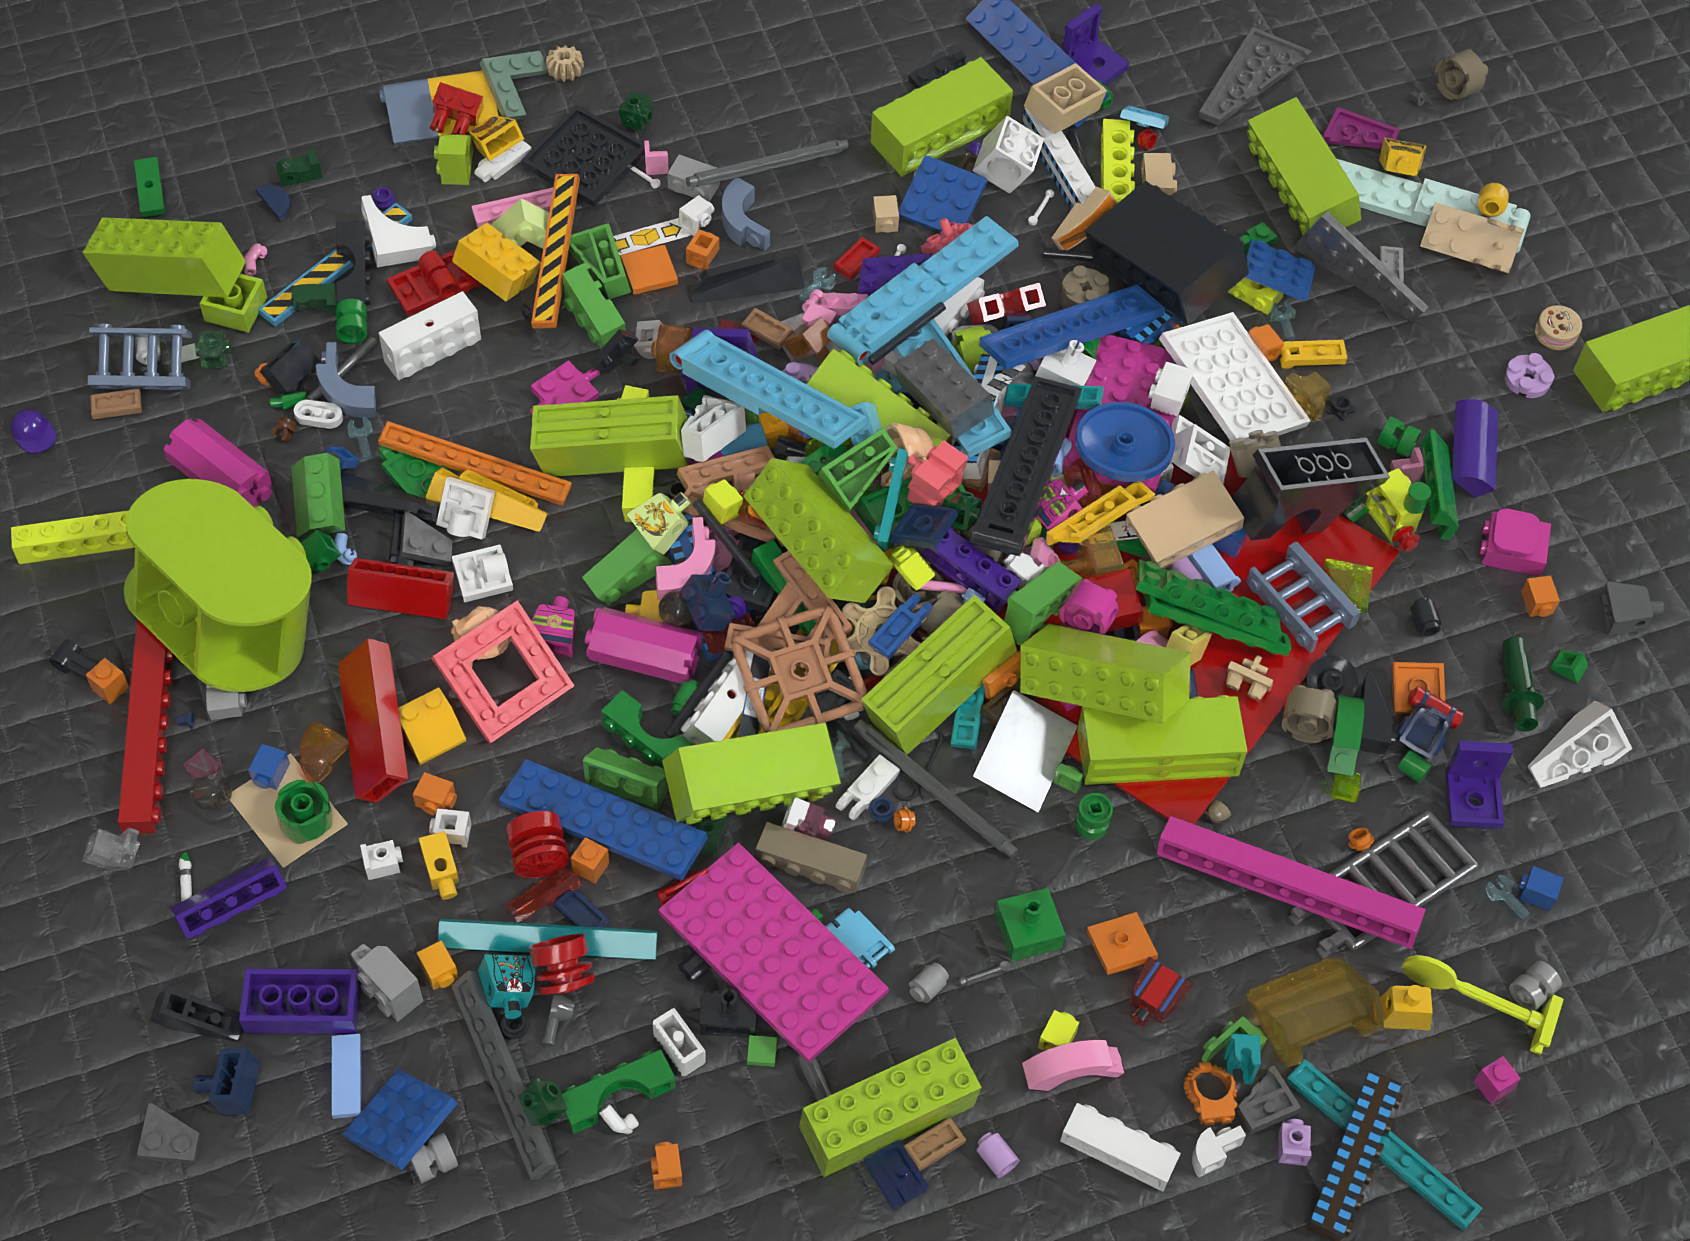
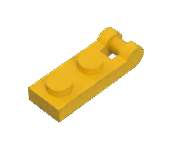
[1280,340,1347,369]

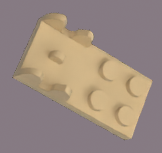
[1420,202,1524,274]

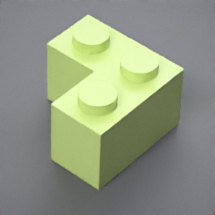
[491,199,549,248]

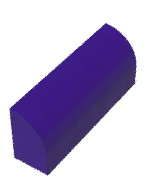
[1452,399,1498,498]

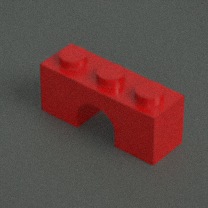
[967,283,1046,325]

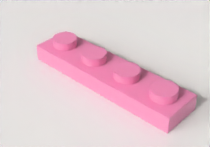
[472,187,554,228]

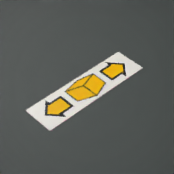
[613,218,691,255]

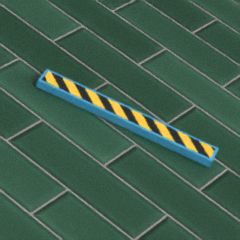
[259,203,413,327]

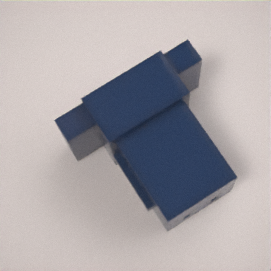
[177,711,195,729]

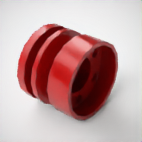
[505,811,570,878]
[529,933,596,995]

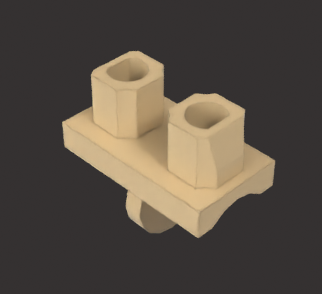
[1226,655,1273,701]

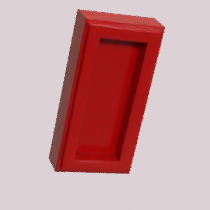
[833,237,880,280]

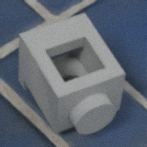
[634,320,668,359]

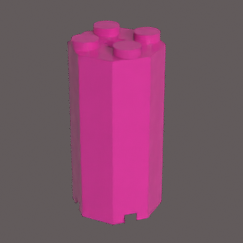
[164,419,272,507]
[585,607,702,683]

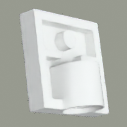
[436,477,495,540]
[452,544,513,602]

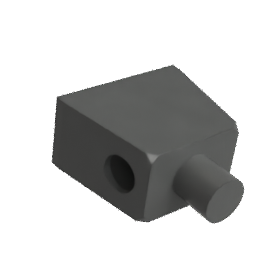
[1600,582,1664,635]

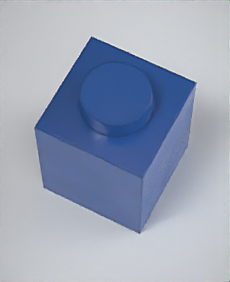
[248,744,290,790]
[1518,866,1564,911]

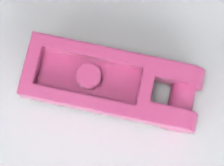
[802,289,869,316]

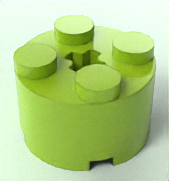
[951,325,991,375]

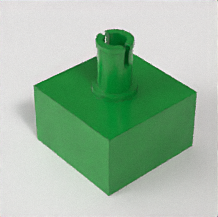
[994,888,1065,962]

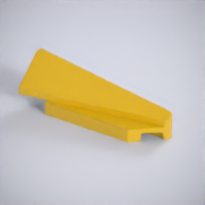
[426,468,548,531]
[1046,481,1155,546]

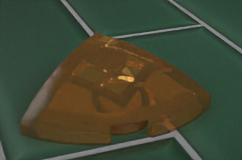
[299,721,349,783]

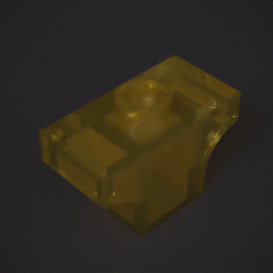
[1285,371,1331,422]

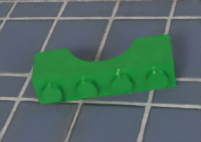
[601,690,694,769]
[561,1049,676,1135]

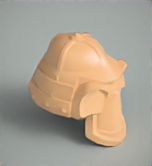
[881,423,933,488]
[451,606,511,668]

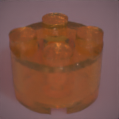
[651,324,693,374]

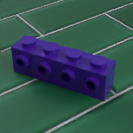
[917,527,1021,612]
[170,857,287,939]

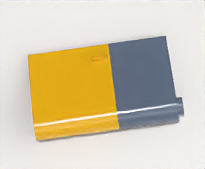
[379,70,499,145]

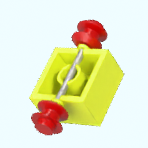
[1365,468,1424,552]

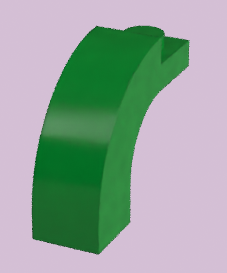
[1327,694,1364,776]

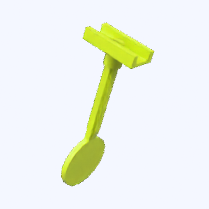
[1402,955,1564,1055]

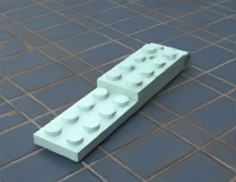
[1337,159,1531,253]

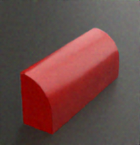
[347,558,454,619]

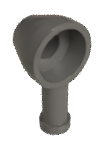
[541,994,575,1046]

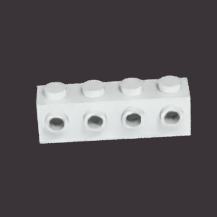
[1060,1103,1181,1192]

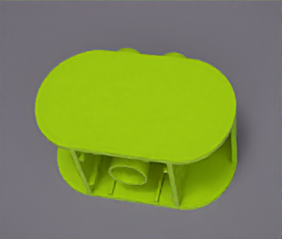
[124,479,312,692]

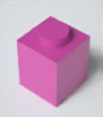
[1474,1056,1521,1104]

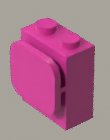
[1479,509,1551,577]

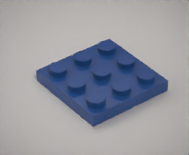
[898,155,987,233]
[1245,240,1316,302]
[343,1069,457,1170]

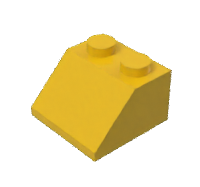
[398,687,466,765]

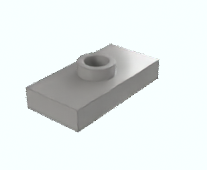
[1379,246,1404,283]

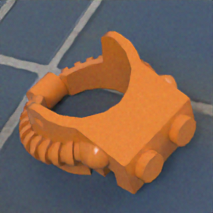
[1183,1061,1238,1126]

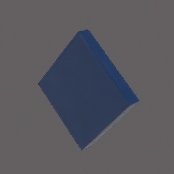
[890,503,958,549]

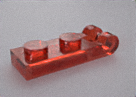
[505,867,581,923]

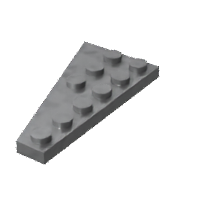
[1198,27,1312,126]
[1292,211,1428,322]

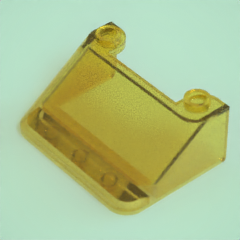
[1247,958,1384,1068]

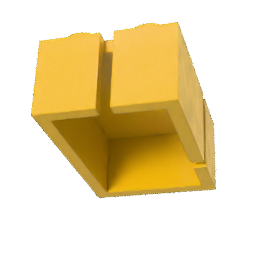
[452,223,541,301]

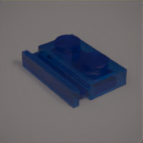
[864,1140,929,1210]

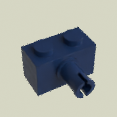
[680,571,736,631]
[193,1048,260,1115]

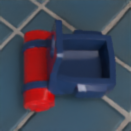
[1397,686,1464,759]

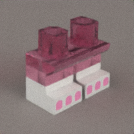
[781,798,836,840]

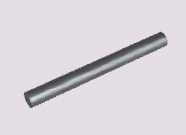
[306,337,378,401]

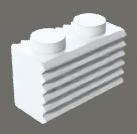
[1148,362,1194,417]
[653,1008,706,1076]

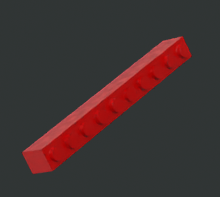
[118,619,175,834]

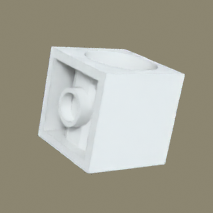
[973,116,1044,194]

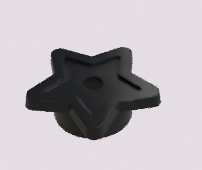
[1326,395,1357,421]

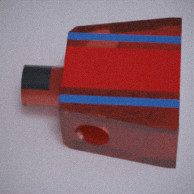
[1129,957,1193,1027]

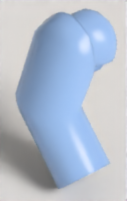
[334,533,357,565]

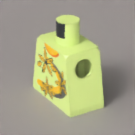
[627,492,691,555]

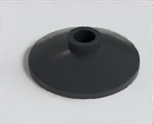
[1307,655,1358,700]

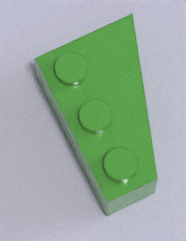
[569,223,631,299]
[562,262,626,349]
[818,427,898,512]
[582,529,673,605]
[1004,561,1082,646]

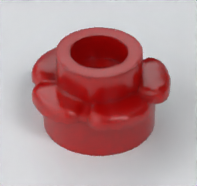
[1137,129,1157,150]

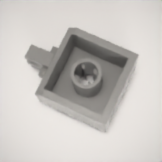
[351,944,423,1022]

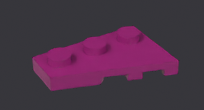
[1323,107,1400,149]

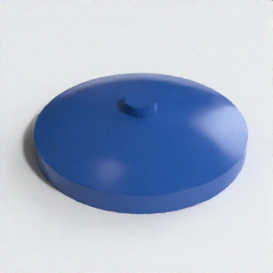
[1075,402,1175,482]

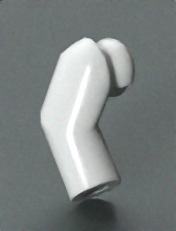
[599,1104,639,1134]

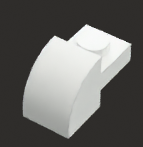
[1192,1126,1246,1178]

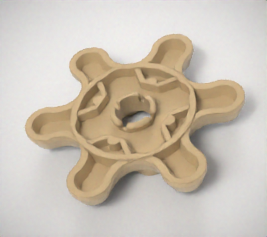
[838,586,927,676]

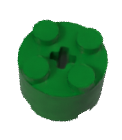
[274,780,332,844]

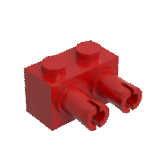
[429,82,483,135]

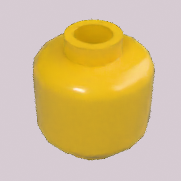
[1477,183,1509,217]

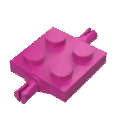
[530,360,600,415]

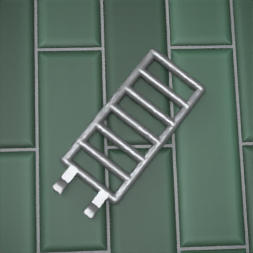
[1288,810,1478,959]

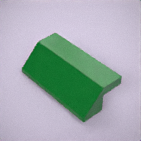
[1421,429,1459,540]

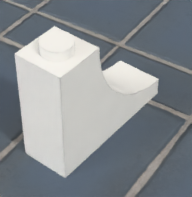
[361,195,436,267]

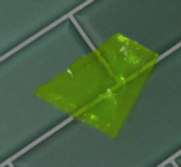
[1324,558,1373,613]

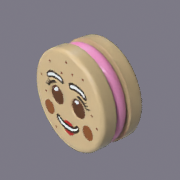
[1535,305,1582,350]

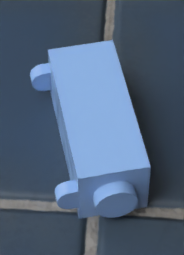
[1187,544,1241,592]

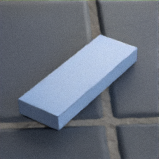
[332,1034,361,1119]

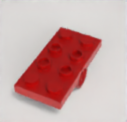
[387,250,483,317]

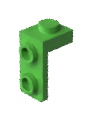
[1201,1017,1267,1063]

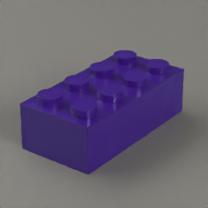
[239,969,361,1034]

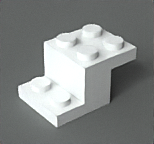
[1171,415,1231,484]

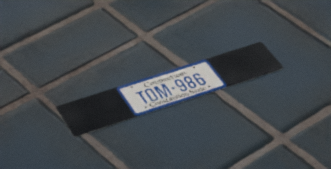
[738,654,770,738]

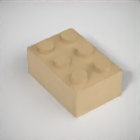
[1024,63,1107,134]

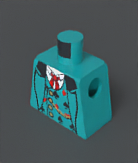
[478,954,535,1019]

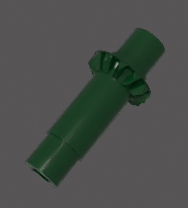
[1501,637,1544,732]

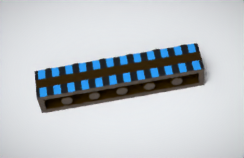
[1307,1070,1404,1241]

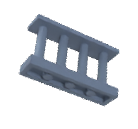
[88,324,192,390]
[1247,541,1361,653]

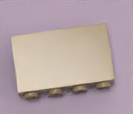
[1126,470,1244,568]

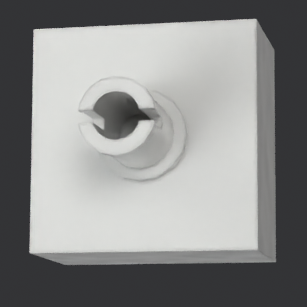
[1032,340,1096,386]

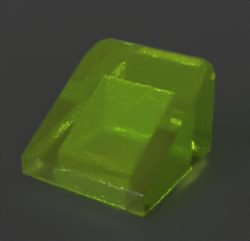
[1331,773,1361,803]

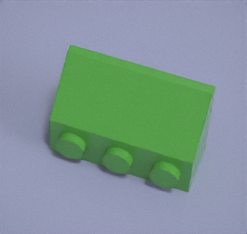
[291,453,345,539]
[583,747,669,811]

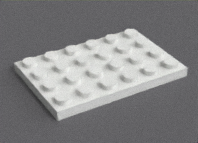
[1159,312,1311,441]

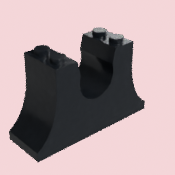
[1231,438,1390,541]

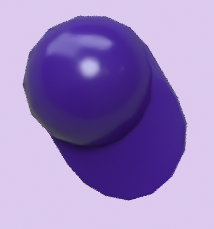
[11,409,57,454]

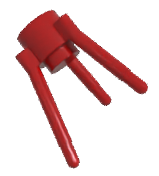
[656,868,708,906]

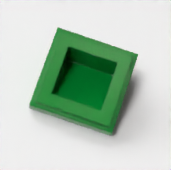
[1550,649,1588,683]

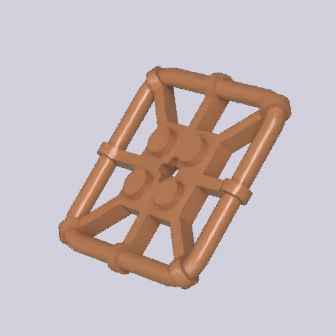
[731,606,867,733]

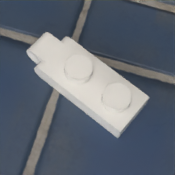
[474,140,532,182]

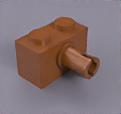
[782,317,831,364]

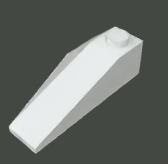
[1528,701,1632,788]

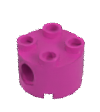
[1059,579,1119,635]

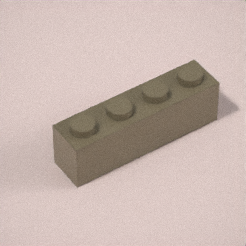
[756,822,867,893]

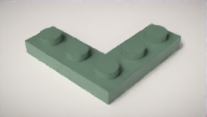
[479,51,548,120]

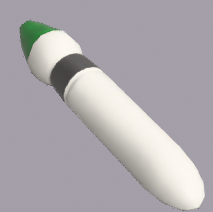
[179,852,192,902]

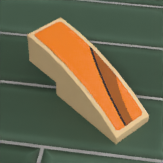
[1051,187,1117,250]

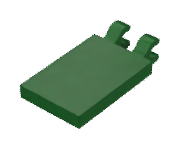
[377,446,451,509]

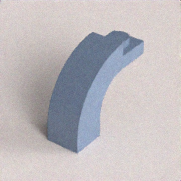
[722,177,770,251]
[316,342,376,418]

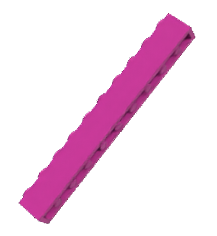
[1157,816,1426,949]

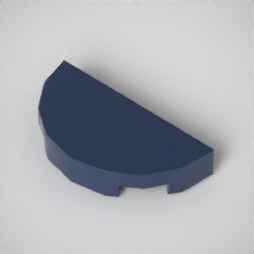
[255,185,291,222]

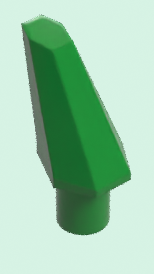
[270,391,308,410]

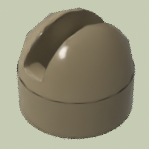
[1208,800,1231,823]

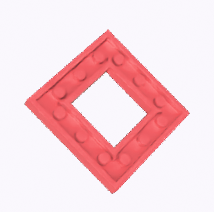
[431,600,574,744]

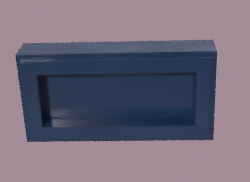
[553,886,611,928]

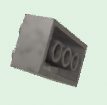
[894,338,995,439]

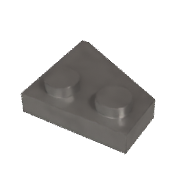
[400,511,452,566]
[1237,1065,1301,1134]
[137,1103,201,1164]

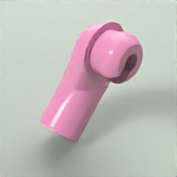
[244,244,267,276]

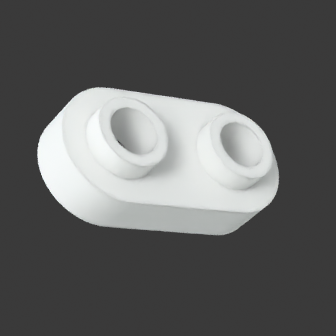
[294,400,343,429]

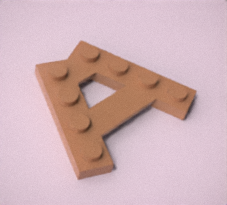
[677,445,776,542]
[725,551,852,658]

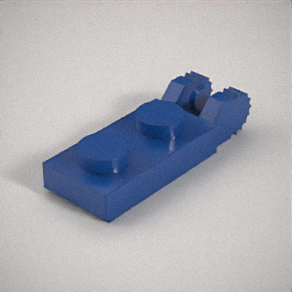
[868,593,933,660]

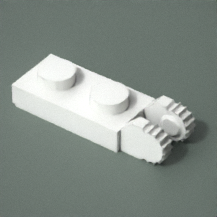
[835,755,900,820]

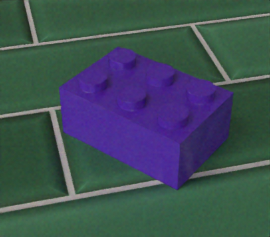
[858,253,932,296]

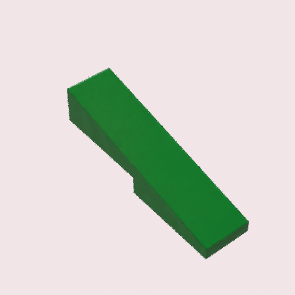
[750,540,816,636]

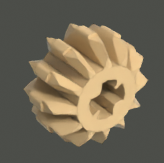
[546,44,584,82]

